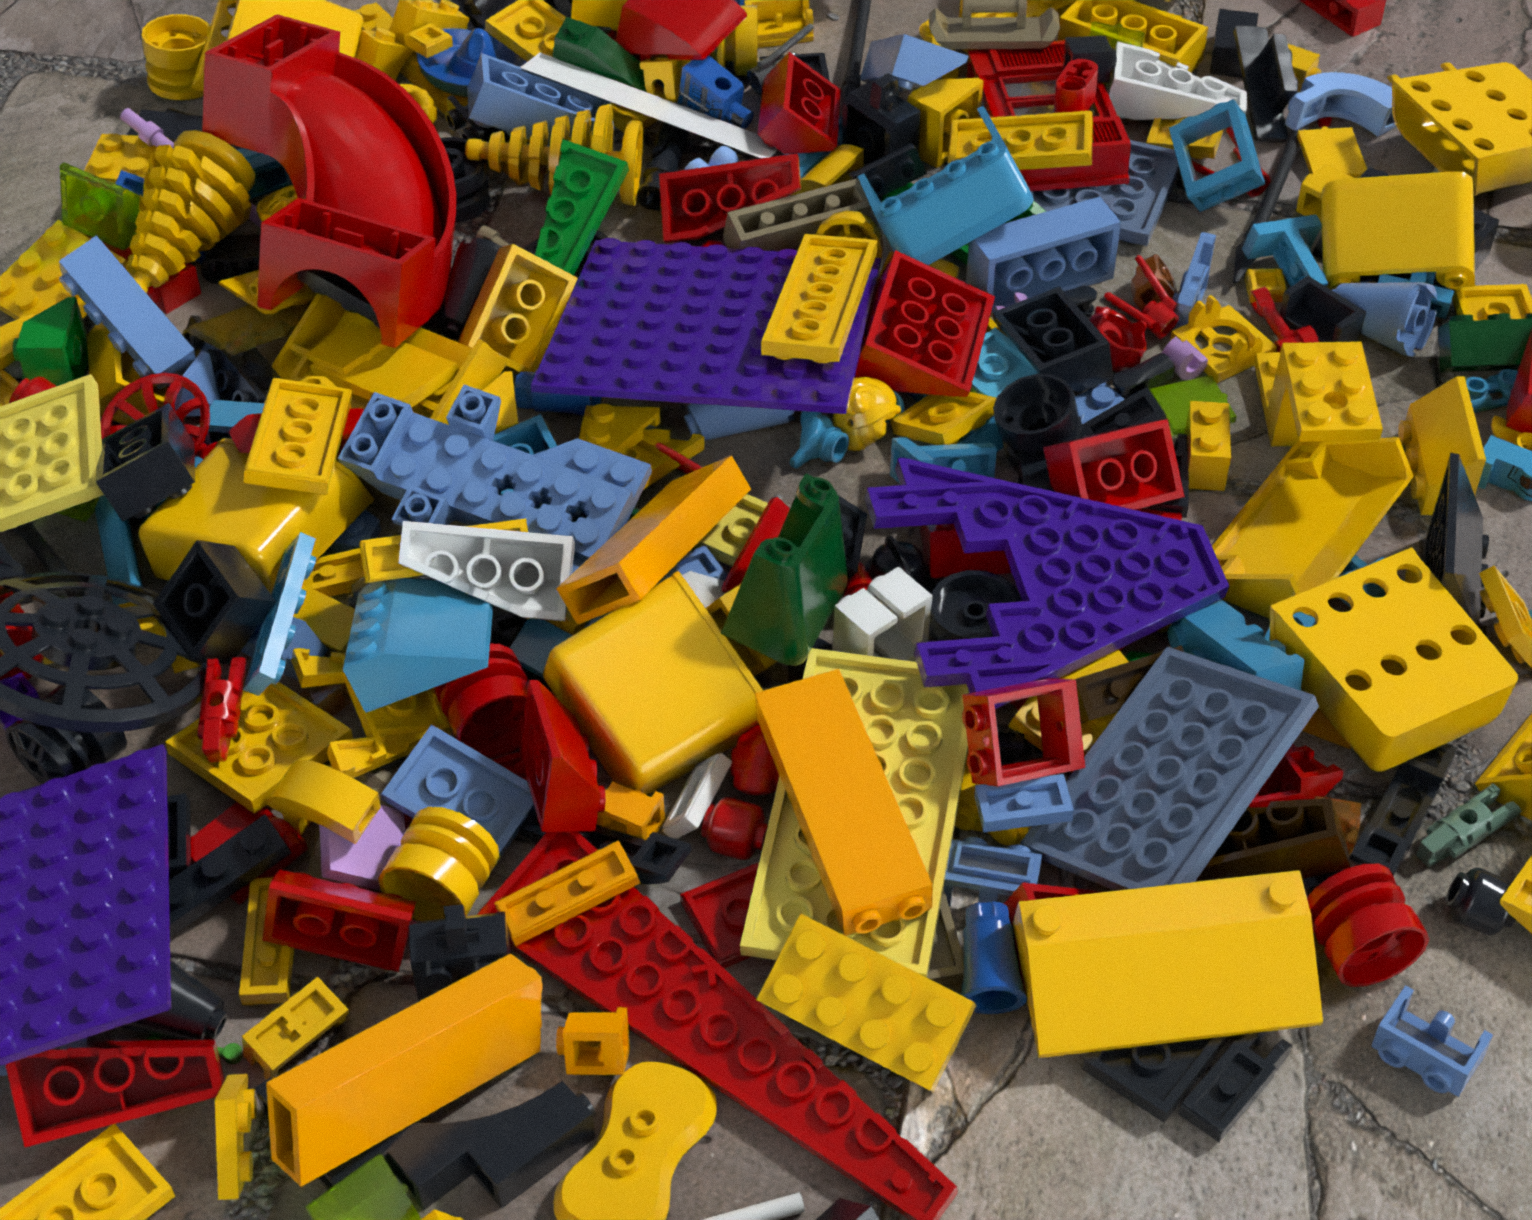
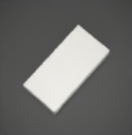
[662,753,732,839]

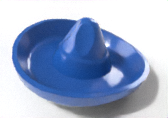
[417,28,527,97]

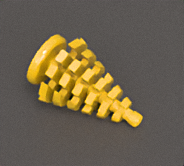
[465,104,643,206]
[127,130,255,293]

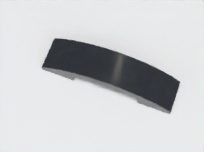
[1349,743,1458,876]
[519,808,692,885]

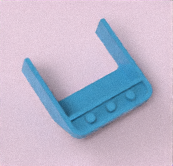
[858,106,1034,265]

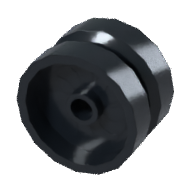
[440,137,490,223]
[928,570,1022,642]

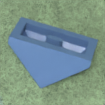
[175,351,220,416]

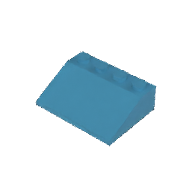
[343,578,493,713]

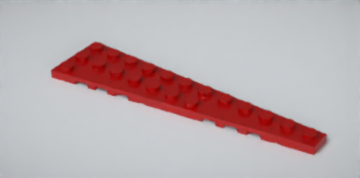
[477,831,958,1220]

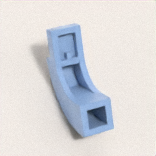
[1285,72,1396,137]

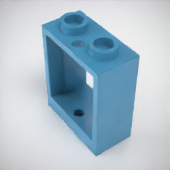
[1169,99,1265,212]

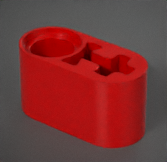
[1053,59,1098,113]

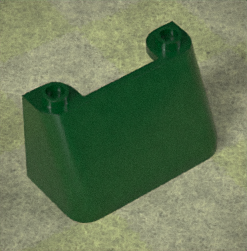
[720,473,848,666]

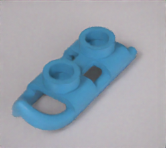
[1466,369,1518,413]

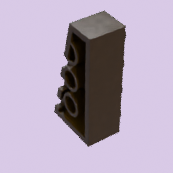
[1195,798,1351,882]

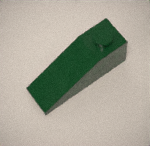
[552,17,656,92]

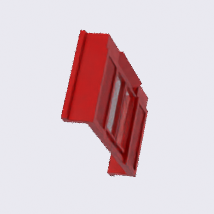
[966,40,1131,191]

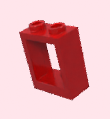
[962,678,1085,787]

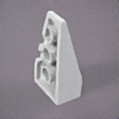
[1106,42,1247,120]
[398,521,575,622]

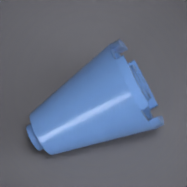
[1332,282,1437,357]
[684,403,795,441]

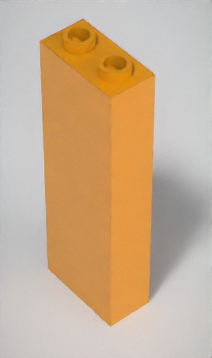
[556,455,751,624]
[755,669,933,936]
[266,953,543,1187]

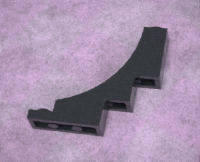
[255,1077,596,1213]

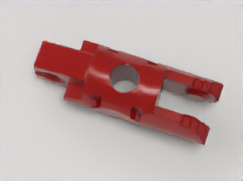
[197,657,247,762]

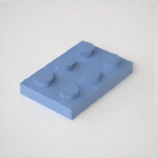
[381,724,535,867]

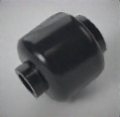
[1446,868,1516,935]

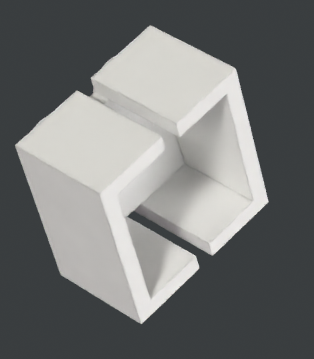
[832,567,933,661]

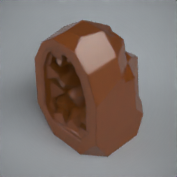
[1131,253,1178,310]

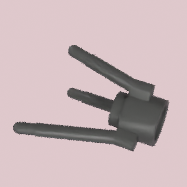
[747,24,814,95]

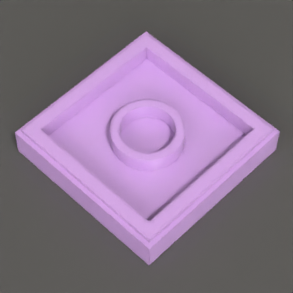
[319,805,405,891]

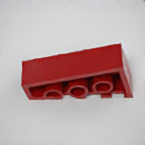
[5,1040,225,1148]

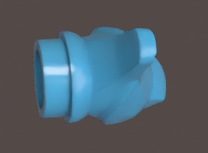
[789,411,849,469]

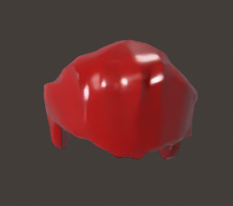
[1089,306,1147,373]
[730,724,780,795]

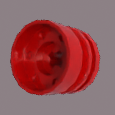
[434,643,529,758]
[1307,864,1429,987]

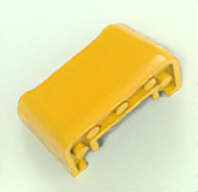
[1321,171,1475,290]

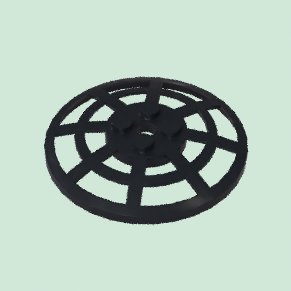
[0,572,207,733]

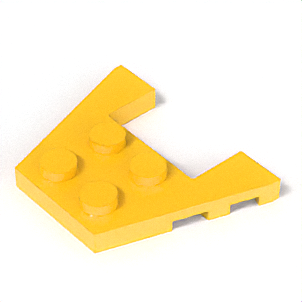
[291,648,452,778]

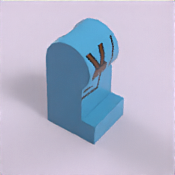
[1478,435,1532,501]

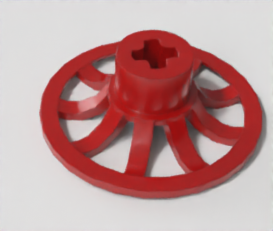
[101,373,211,453]

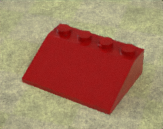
[855,250,995,397]

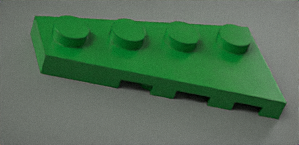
[535,139,629,275]

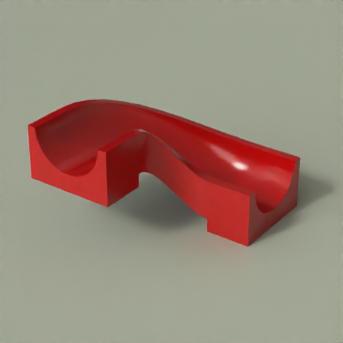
[202,14,456,348]

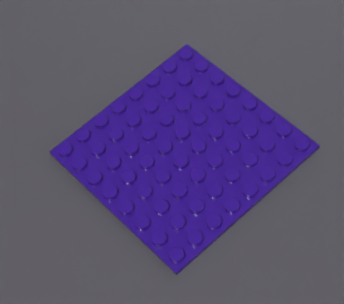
[531,238,881,414]
[0,744,171,1066]

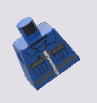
[678,55,754,129]

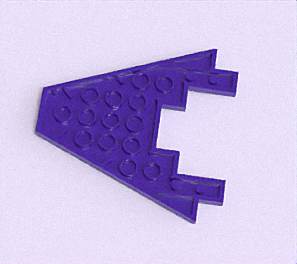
[865,458,1229,709]

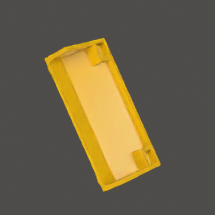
[272,294,507,425]
[1212,437,1414,619]
[1013,870,1323,1058]

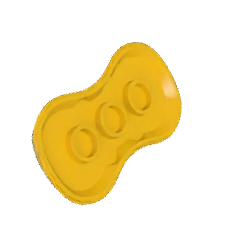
[553,1062,717,1220]

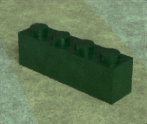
[1438,313,1532,373]

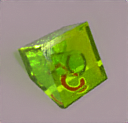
[59,162,140,250]

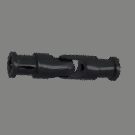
[637,102,691,210]

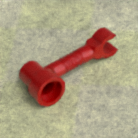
[1251,286,1319,352]

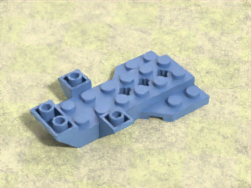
[338,384,652,573]

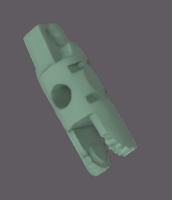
[1416,783,1522,867]

